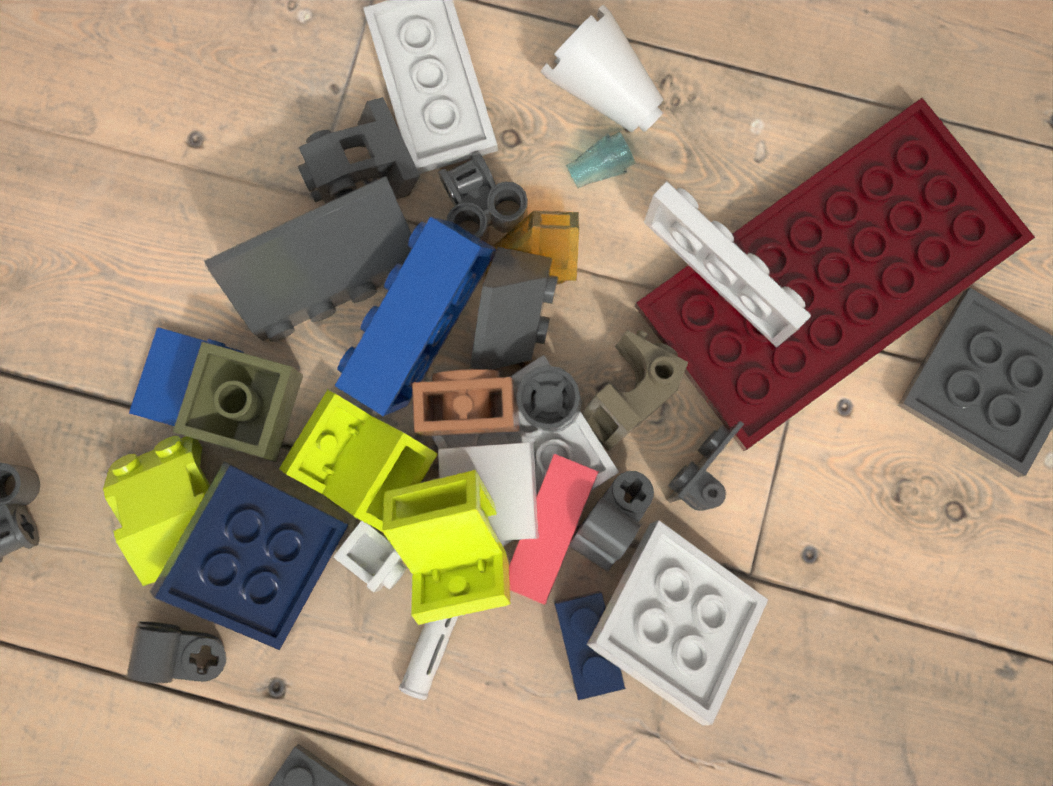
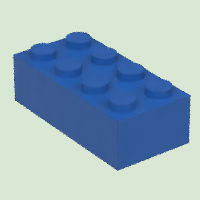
[335,216,497,416]

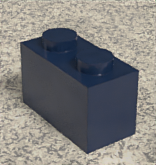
[554,591,625,701]

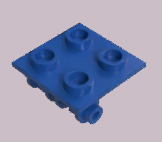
[129,327,244,426]

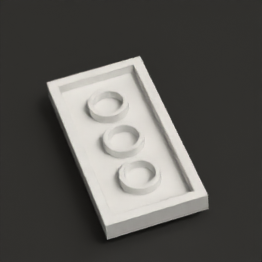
[363,0,498,174]
[644,182,811,347]

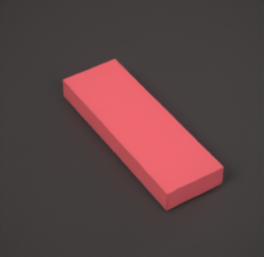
[509,454,599,605]

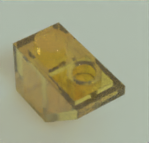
[485,210,579,284]

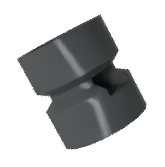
[516,365,582,433]

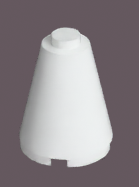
[541,5,663,132]

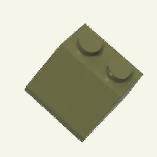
[173,342,303,462]

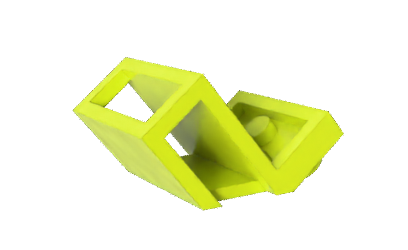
[279,389,438,531]
[103,436,210,587]
[382,470,511,625]

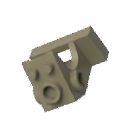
[581,330,688,452]

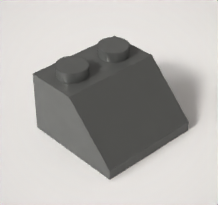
[470,247,558,370]

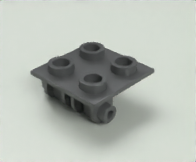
[667,421,744,511]

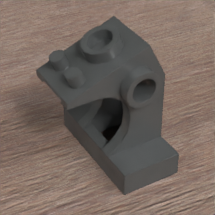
[298,97,420,204]

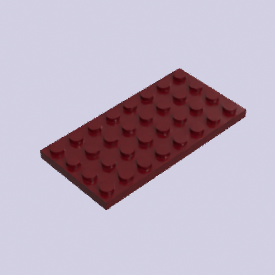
[635,98,1035,451]

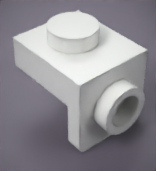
[333,520,407,592]

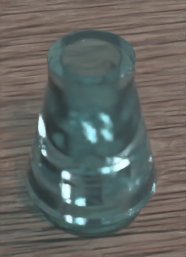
[566,131,636,189]

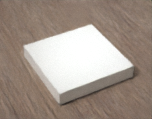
[438,443,539,541]

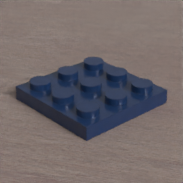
[150,461,348,650]

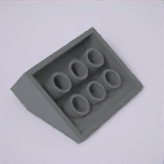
[204,176,412,342]

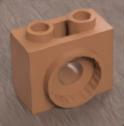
[412,370,520,436]

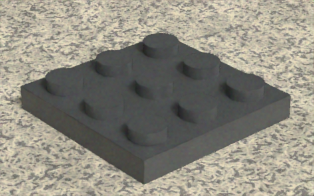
[897,288,1053,477]

